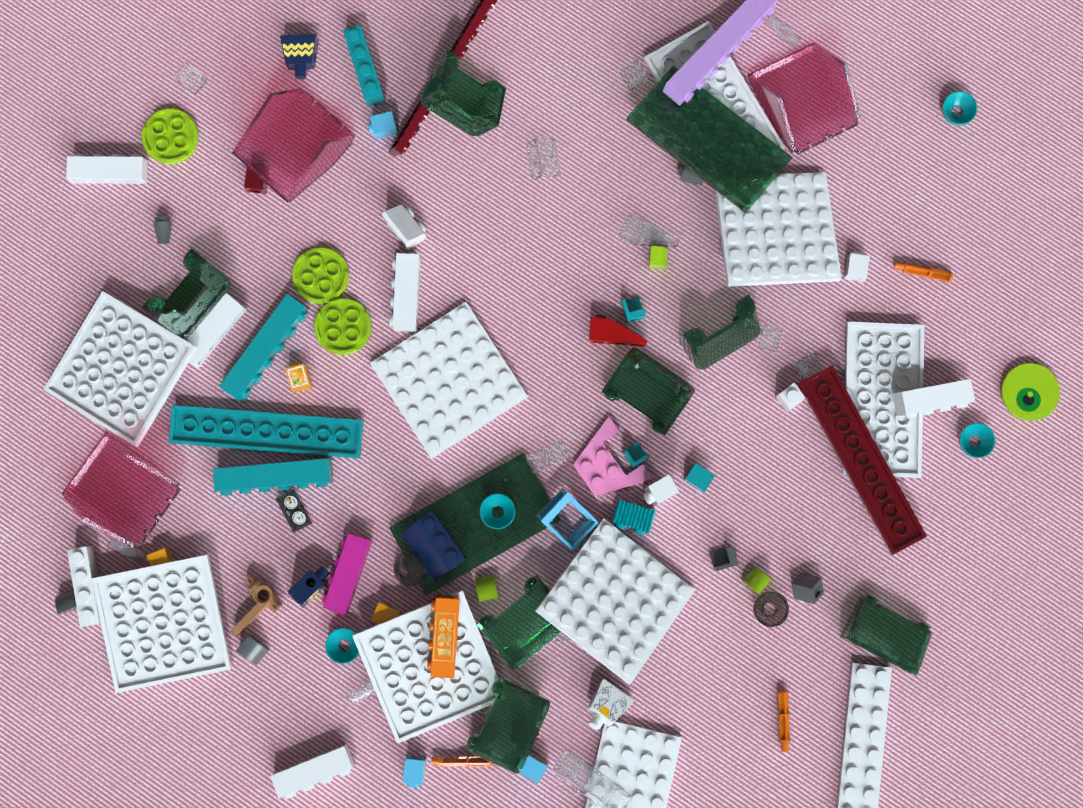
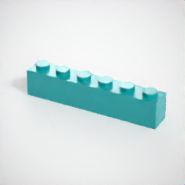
[219,294,308,401]
[213,458,333,496]

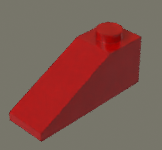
[589,315,647,347]

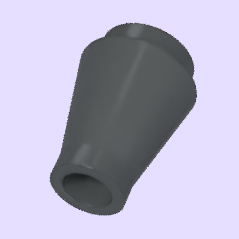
[153,216,172,244]

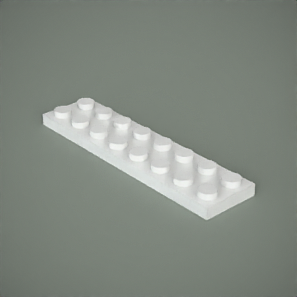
[837,662,892,808]

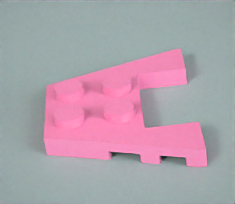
[573,417,652,496]

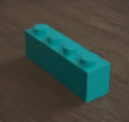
[343,25,385,107]

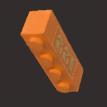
[427,594,460,678]

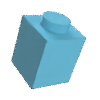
[368,111,398,140]
[516,752,548,784]
[402,756,427,787]

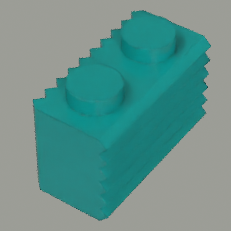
[612,500,656,536]

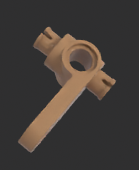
[231,574,283,637]

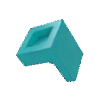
[621,297,646,324]
[622,442,649,469]
[684,463,715,492]

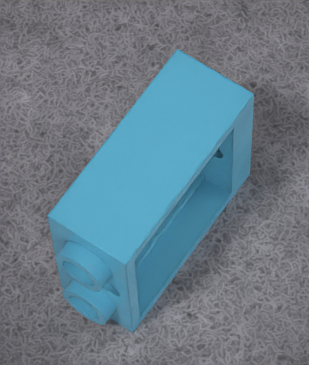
[536,488,599,551]

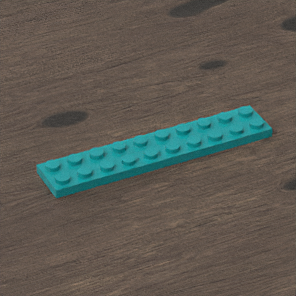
[168,405,364,459]

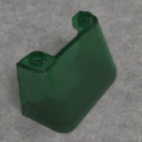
[420,50,506,136]
[143,249,231,338]
[679,294,761,370]
[602,348,695,435]
[476,574,561,669]
[840,594,933,676]
[466,676,550,774]

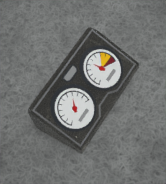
[276,490,312,533]

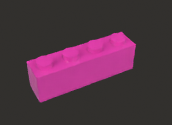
[322,533,372,615]

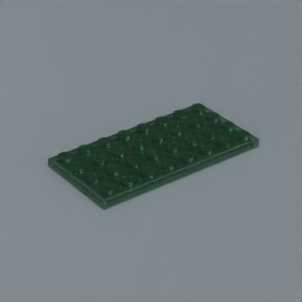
[626,65,793,213]
[389,453,561,595]

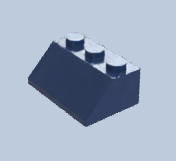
[402,511,467,581]

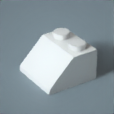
[382,204,427,251]

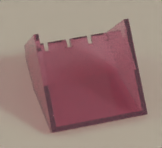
[747,43,861,155]
[232,88,355,203]
[62,431,181,548]

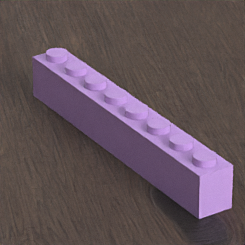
[663,0,778,106]

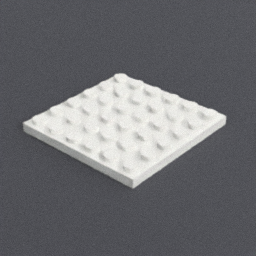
[714,172,842,287]
[43,291,197,447]
[370,302,528,459]
[535,518,695,684]
[92,554,232,693]
[352,590,506,744]

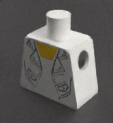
[587,679,634,730]

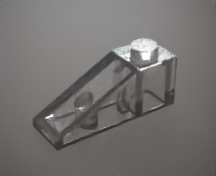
[618,212,680,247]

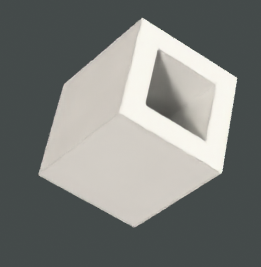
[844,251,870,282]
[776,383,806,412]

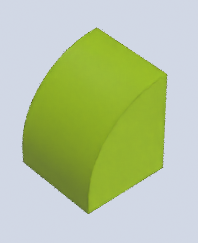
[648,245,669,270]
[742,566,772,594]
[475,574,499,602]

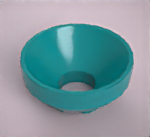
[942,91,977,126]
[959,423,996,458]
[480,494,515,529]
[325,628,359,664]

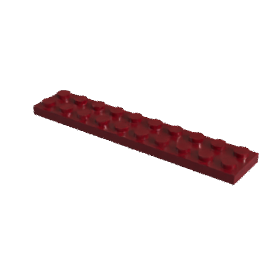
[388,0,497,156]
[798,365,927,555]

